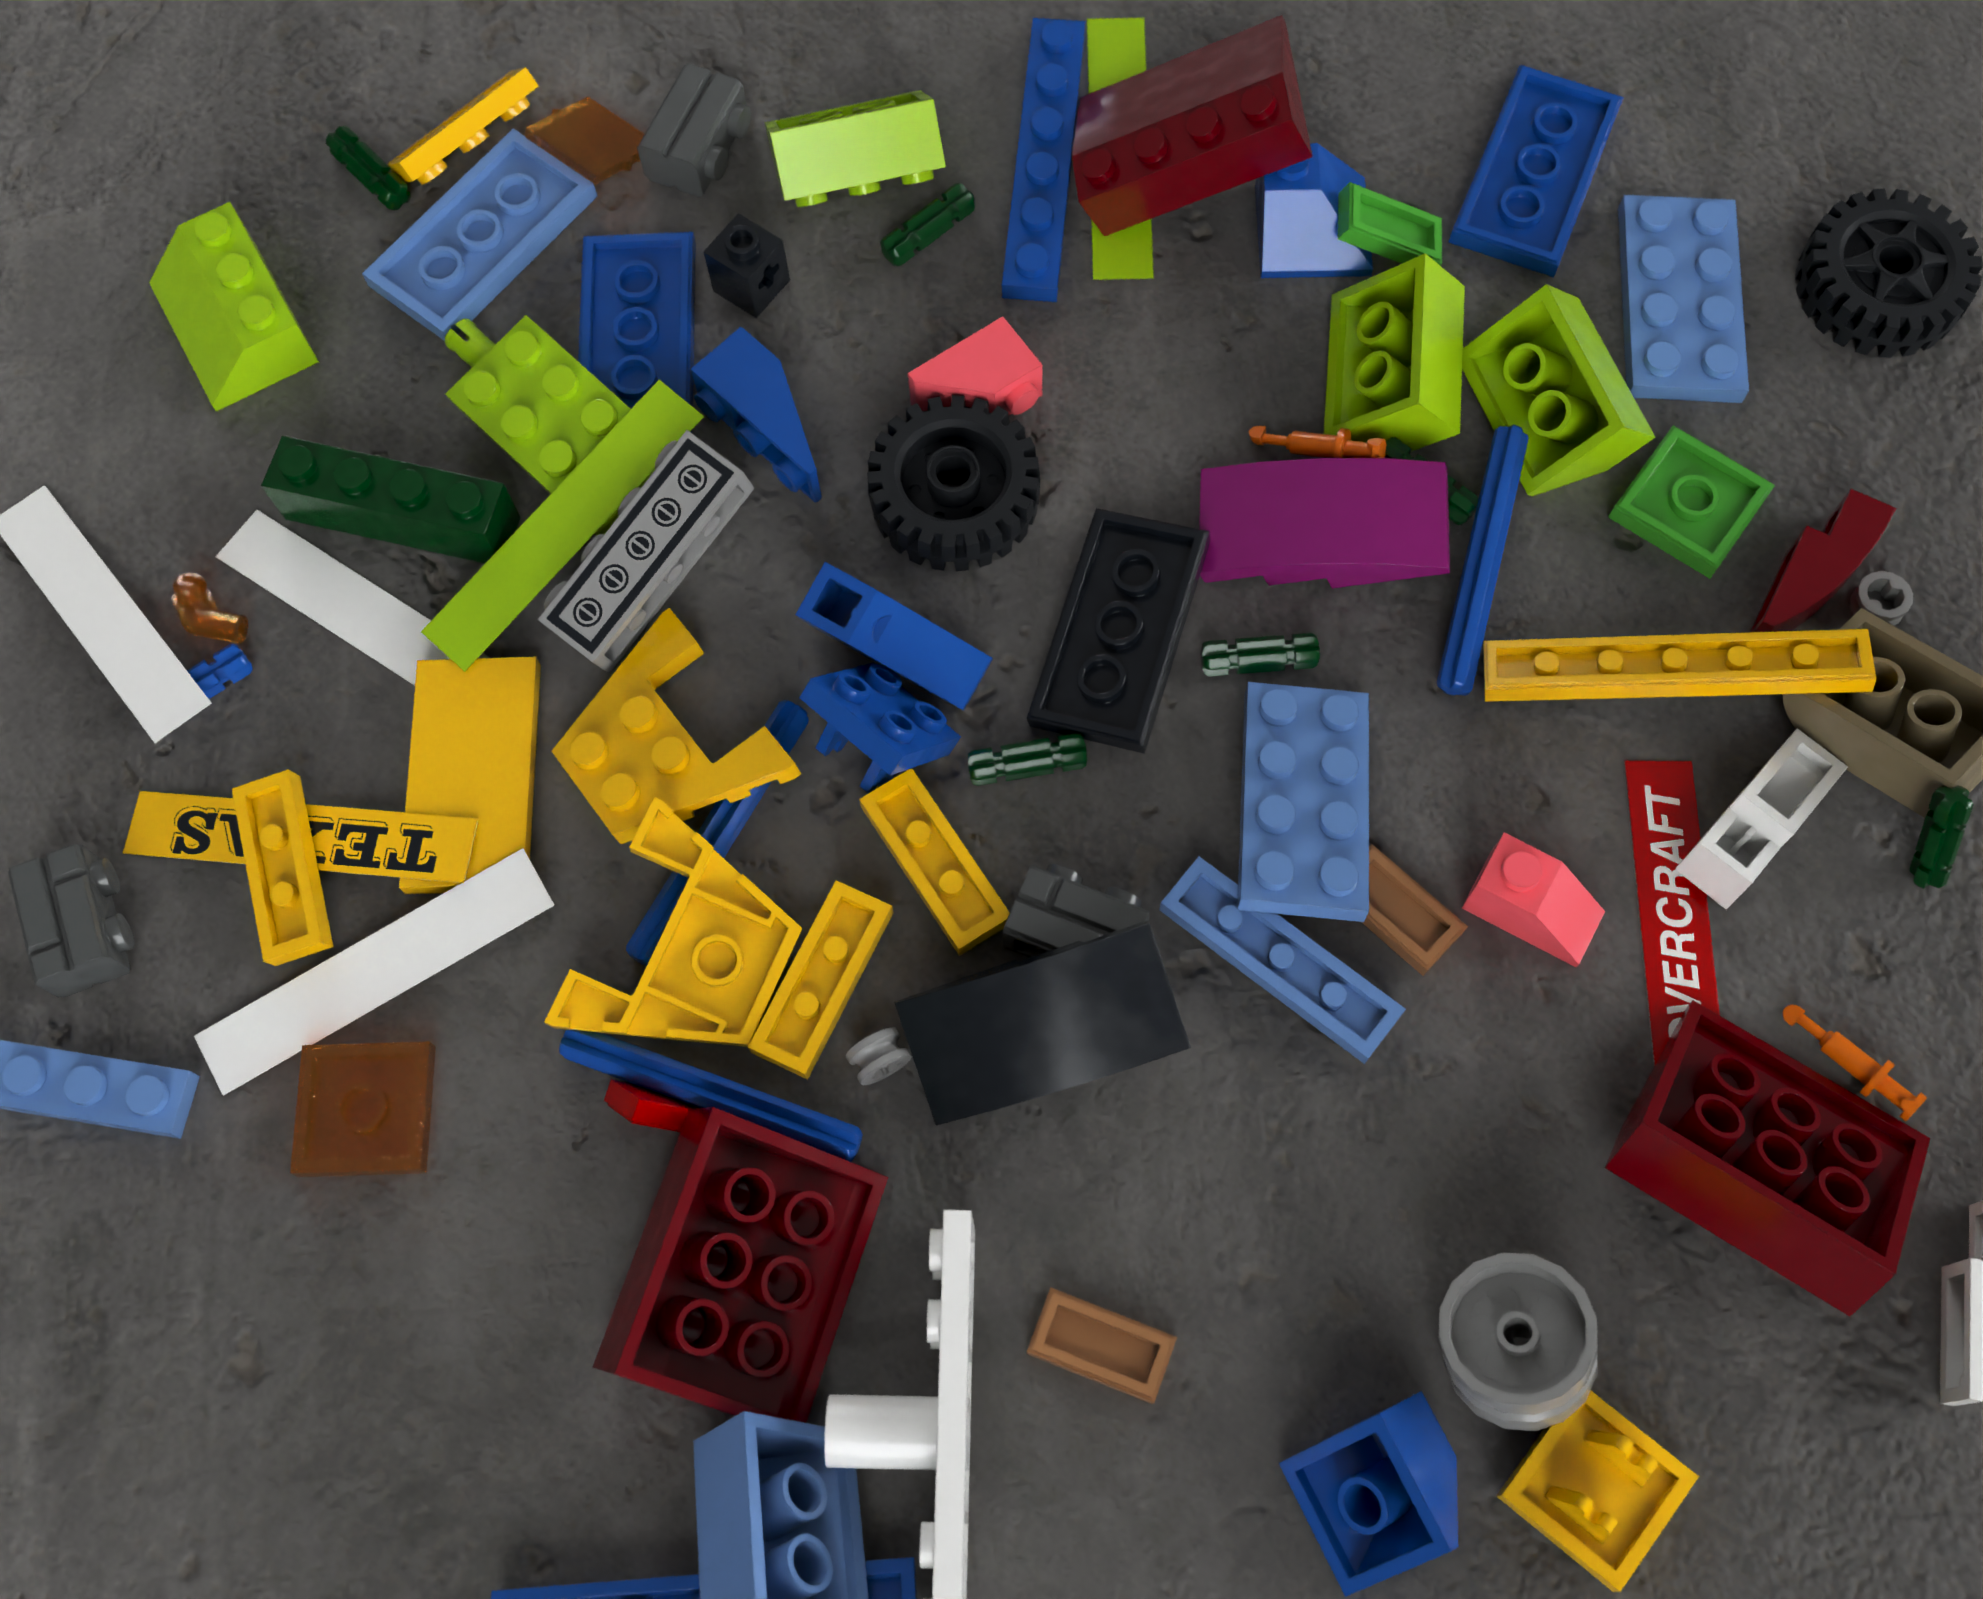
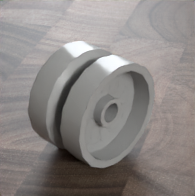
[1439,1253,1597,1431]

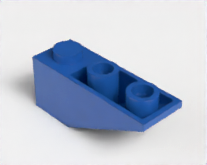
[691,327,822,503]
[795,562,993,711]

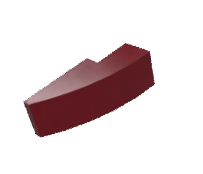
[1750,489,1897,632]

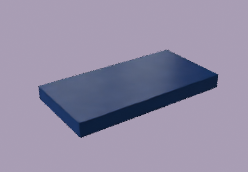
[1448,65,1624,277]
[578,232,696,433]

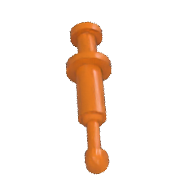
[1249,426,1386,458]
[1782,1004,1928,1122]

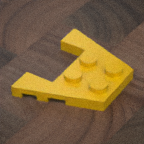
[551,608,801,845]
[544,797,802,1047]

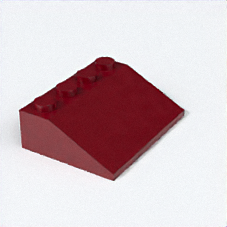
[1072,15,1313,236]
[1605,1000,1931,1317]
[592,1107,888,1423]

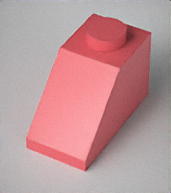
[908,316,1042,415]
[1462,832,1605,967]

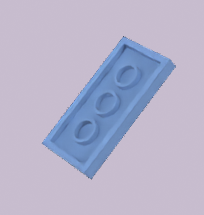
[362,128,598,341]
[1618,195,1749,403]
[1237,682,1369,922]

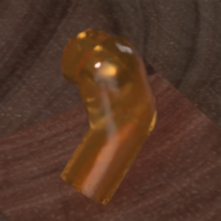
[172,573,248,644]

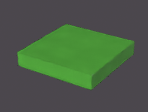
[1608,425,1775,579]

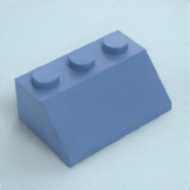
[693,1411,868,1599]

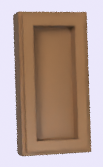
[1361,844,1468,976]
[1027,1287,1177,1404]

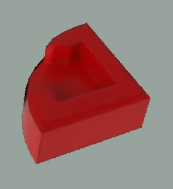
[604,1079,692,1132]

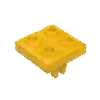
[1496,1391,1699,1592]

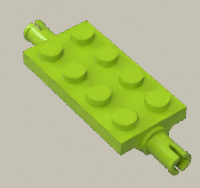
[445,315,656,536]

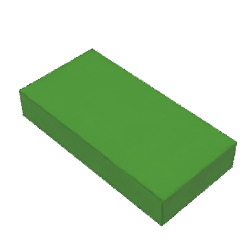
[1338,182,1442,266]

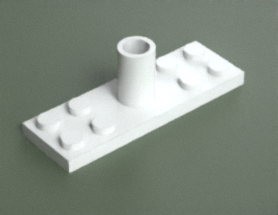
[825,1210,975,1599]

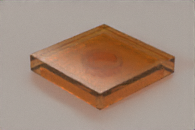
[290,1041,436,1177]

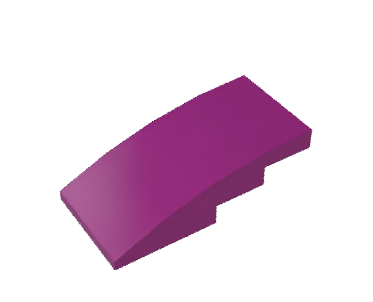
[1199,458,1450,588]

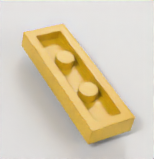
[387,67,539,185]
[859,768,1010,956]
[232,769,334,966]
[748,880,894,1080]

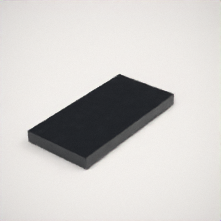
[1027,508,1211,754]

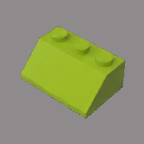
[764,90,946,207]
[149,202,319,412]
[1324,254,1465,451]
[1462,284,1656,496]

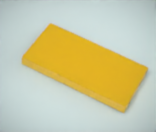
[399,657,541,894]

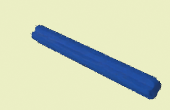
[1436,425,1529,696]
[626,700,809,966]
[559,1030,863,1162]

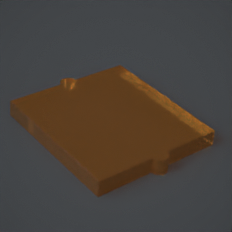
[525,97,645,185]

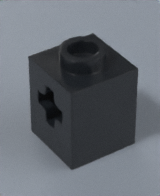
[703,213,790,319]

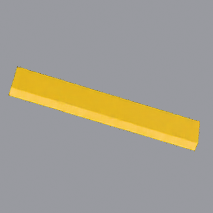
[1483,629,1876,702]

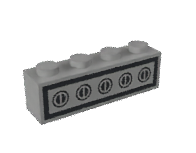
[538,430,755,674]

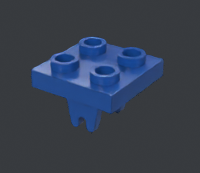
[799,663,961,793]

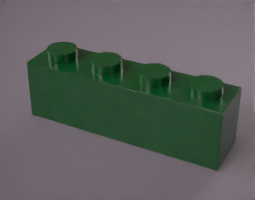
[261,435,521,564]

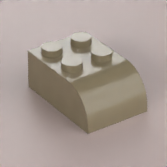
[1783,608,1983,818]

